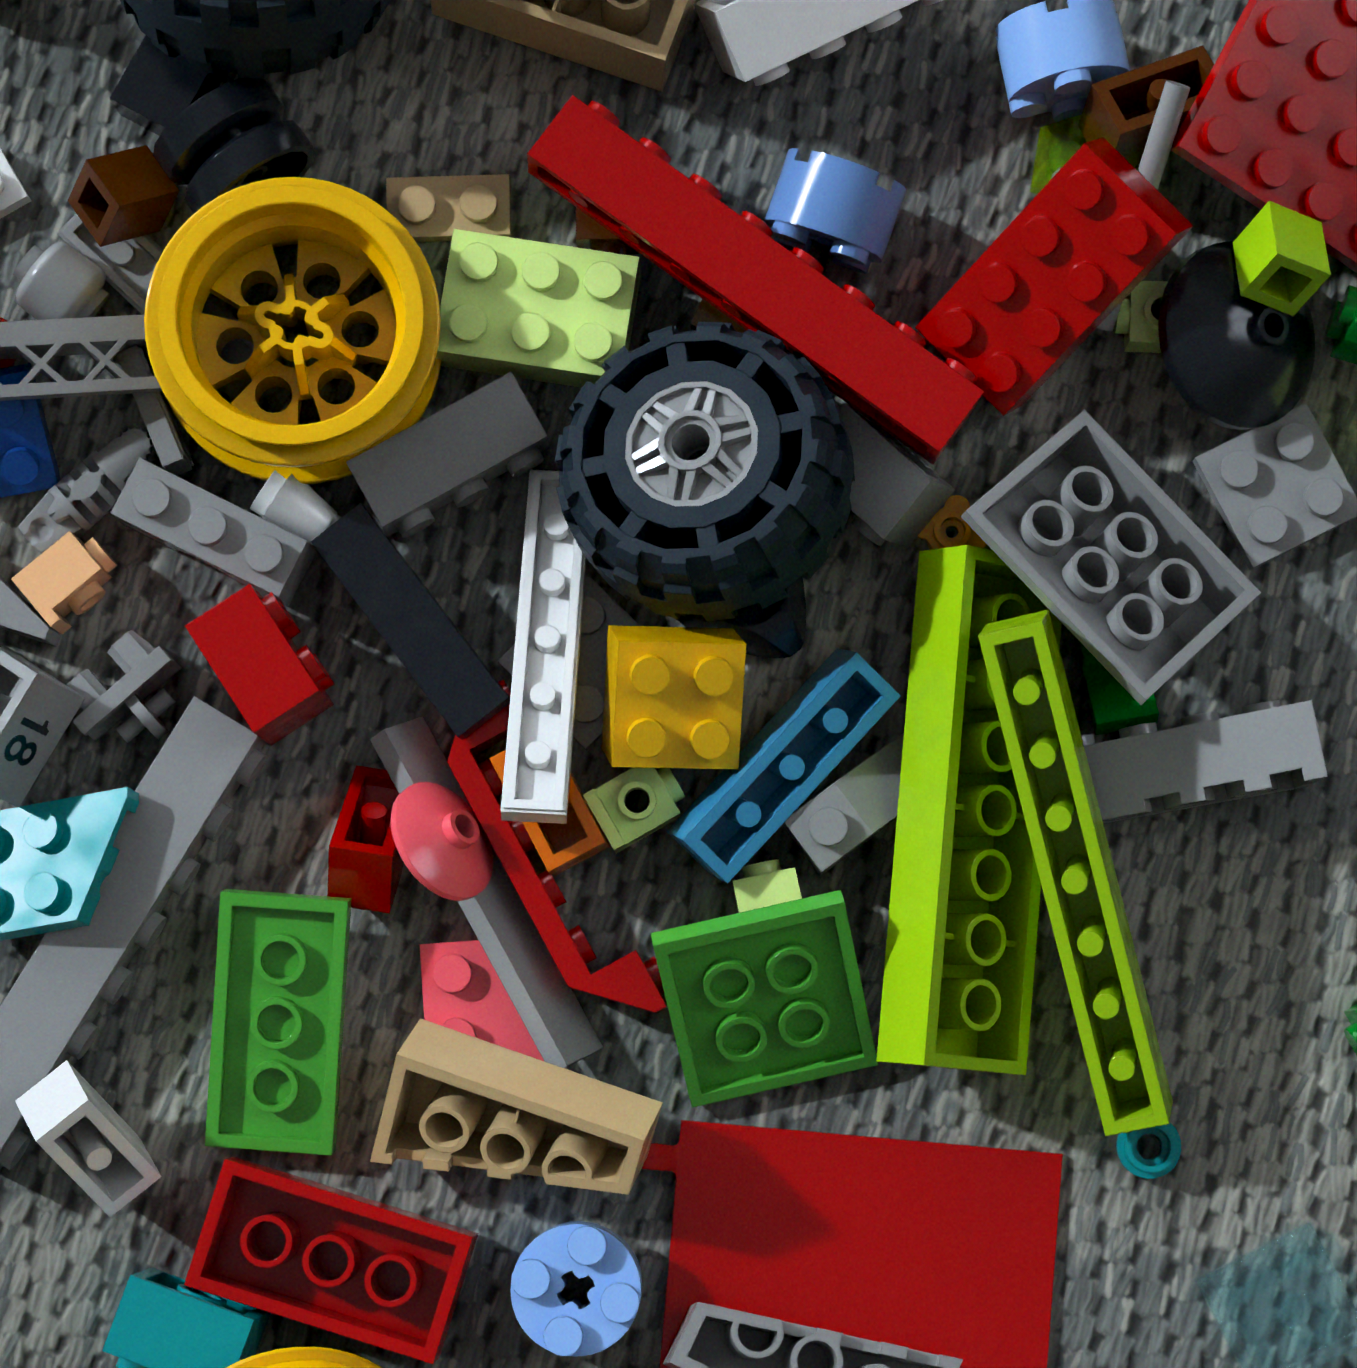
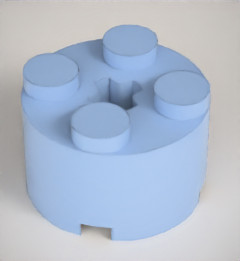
[996,0,1131,122]
[510,1221,643,1357]

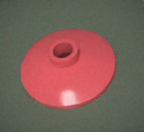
[391,782,493,901]

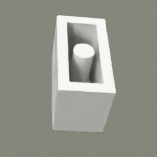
[15,1060,161,1218]

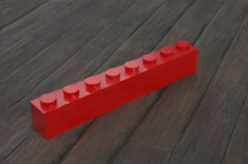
[527,95,984,465]

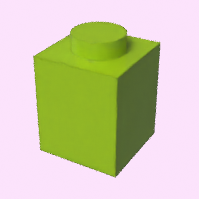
[1232,201,1331,316]

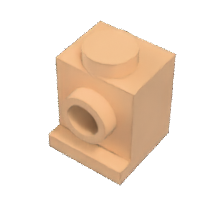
[11,531,117,635]

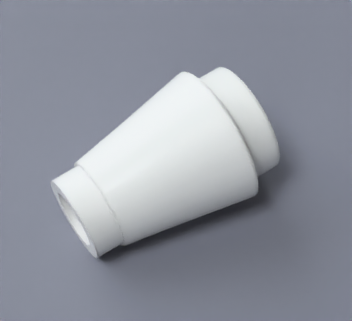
[250,470,341,545]

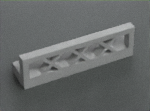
[0,314,163,401]

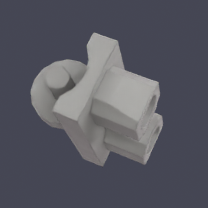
[66,630,181,743]

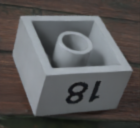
[0,644,85,807]

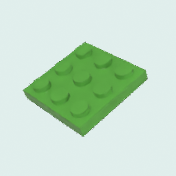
[651,890,879,1108]

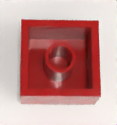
[185,584,335,746]

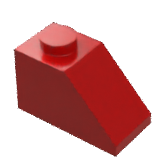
[327,765,403,914]

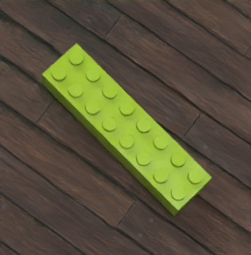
[876,545,1062,1075]

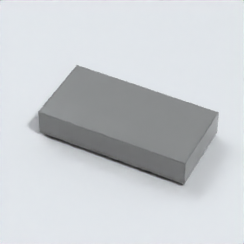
[117,345,194,476]

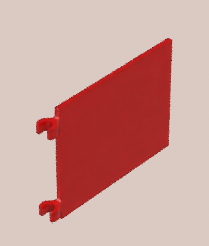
[642,1120,1063,1368]

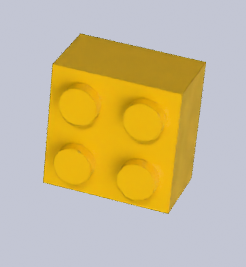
[601,625,746,769]

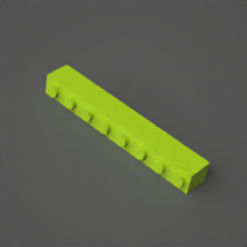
[978,609,1173,1136]

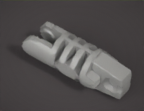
[18,427,158,554]

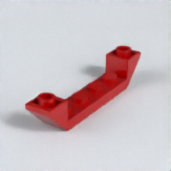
[447,679,668,1014]

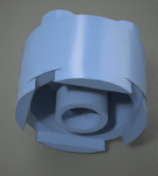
[764,148,906,274]

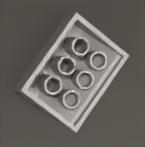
[961,409,1261,705]

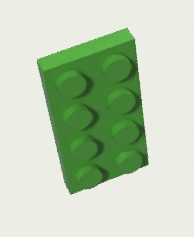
[205,889,352,1156]

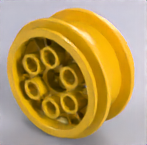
[144,177,442,484]

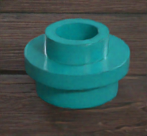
[1116,1122,1181,1179]

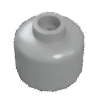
[13,241,110,320]

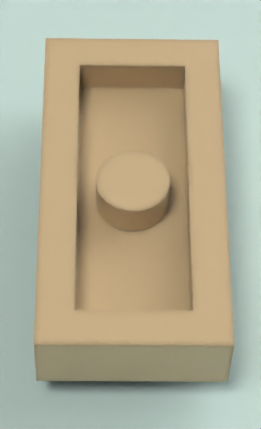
[386,174,512,242]

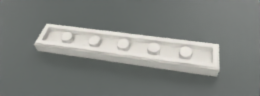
[501,469,587,824]

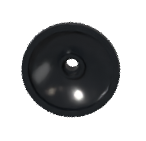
[1158,241,1315,430]

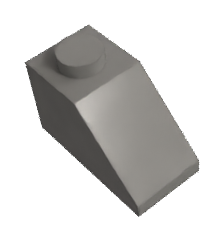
[839,403,955,548]

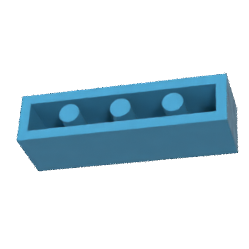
[666,648,901,883]

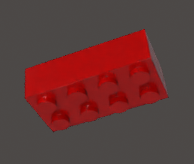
[915,137,1193,416]
[184,1157,479,1364]

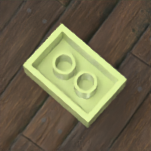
[436,229,641,388]

